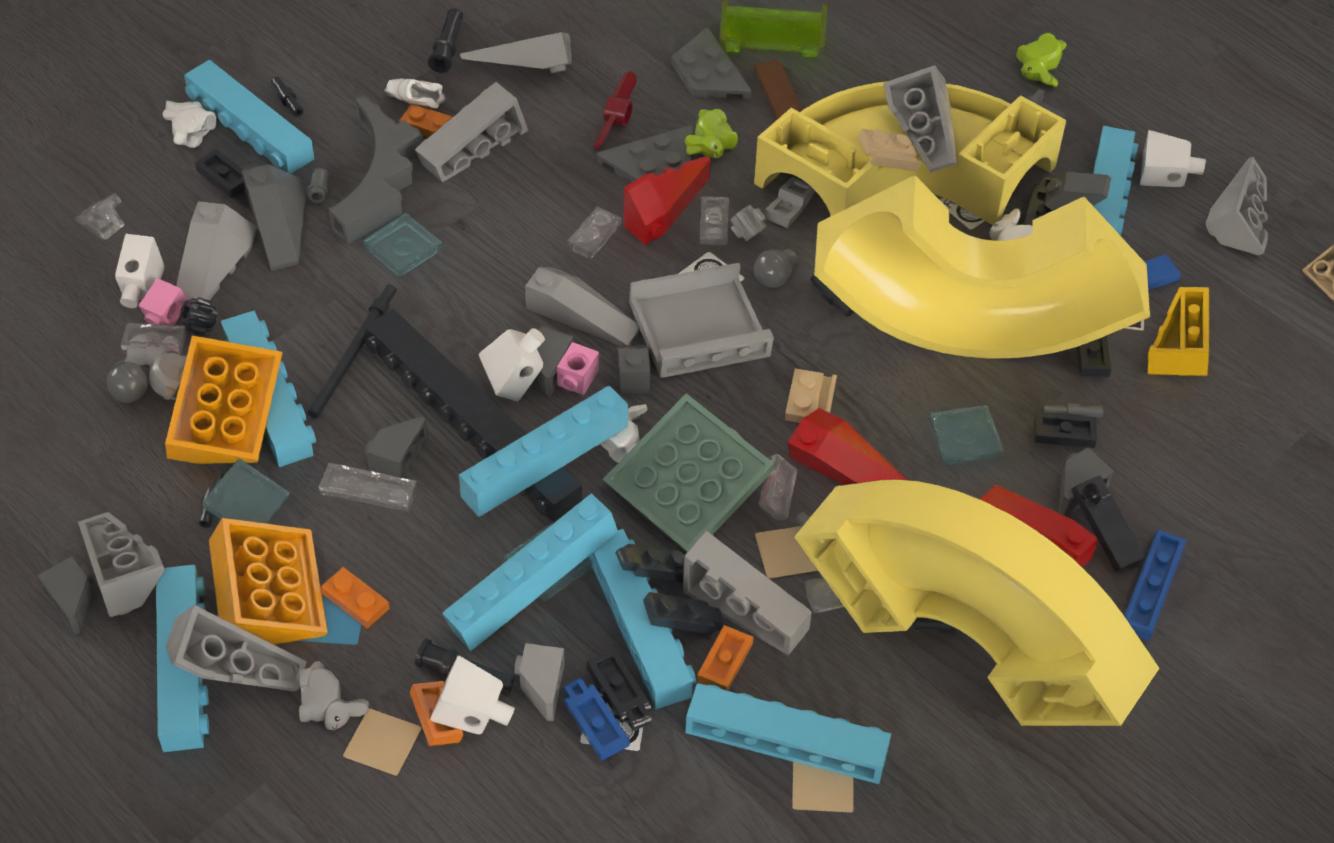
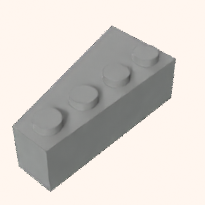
[415,82,528,182]
[683,531,812,655]

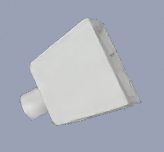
[1140,130,1206,187]
[115,234,165,308]
[478,328,545,402]
[430,656,515,734]

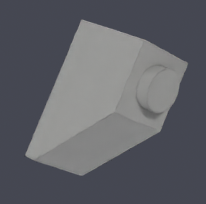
[515,643,565,721]

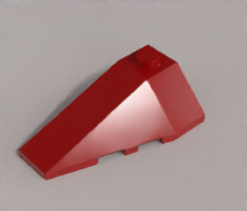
[624,156,711,245]
[788,408,907,485]
[979,485,1098,568]

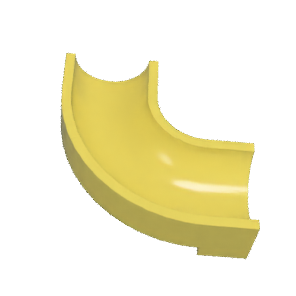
[754,82,1066,225]
[814,175,1150,358]
[794,480,1159,726]

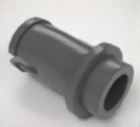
[306,168,329,203]

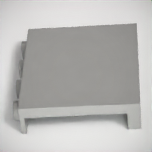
[629,263,774,378]

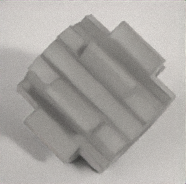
[730,204,767,242]

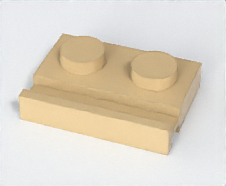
[857,129,922,171]
[785,368,837,423]

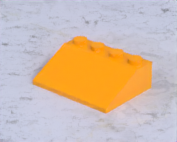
[165,335,282,464]
[209,518,328,645]

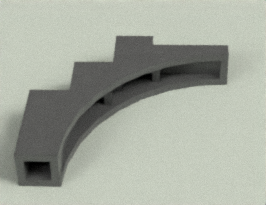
[329,96,423,244]

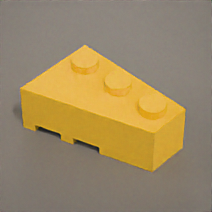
[1148,287,1209,376]

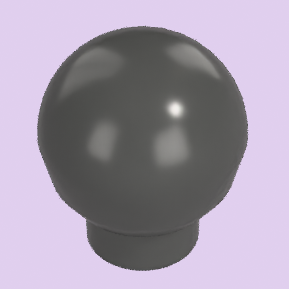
[754,248,799,288]
[106,360,149,403]

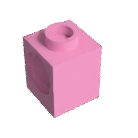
[138,278,188,330]
[557,342,599,395]

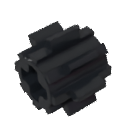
[179,297,218,334]

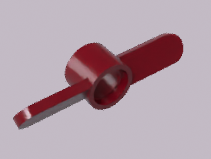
[592,71,637,150]

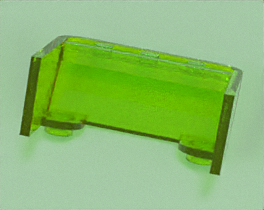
[719,0,828,57]

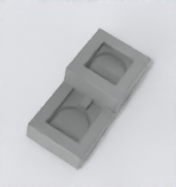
[764,177,815,229]

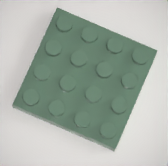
[602,393,776,553]

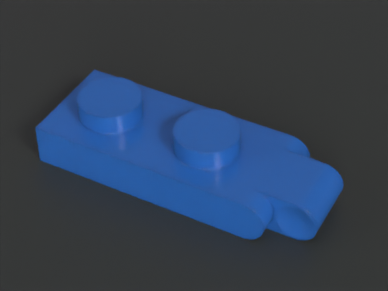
[562,677,630,761]

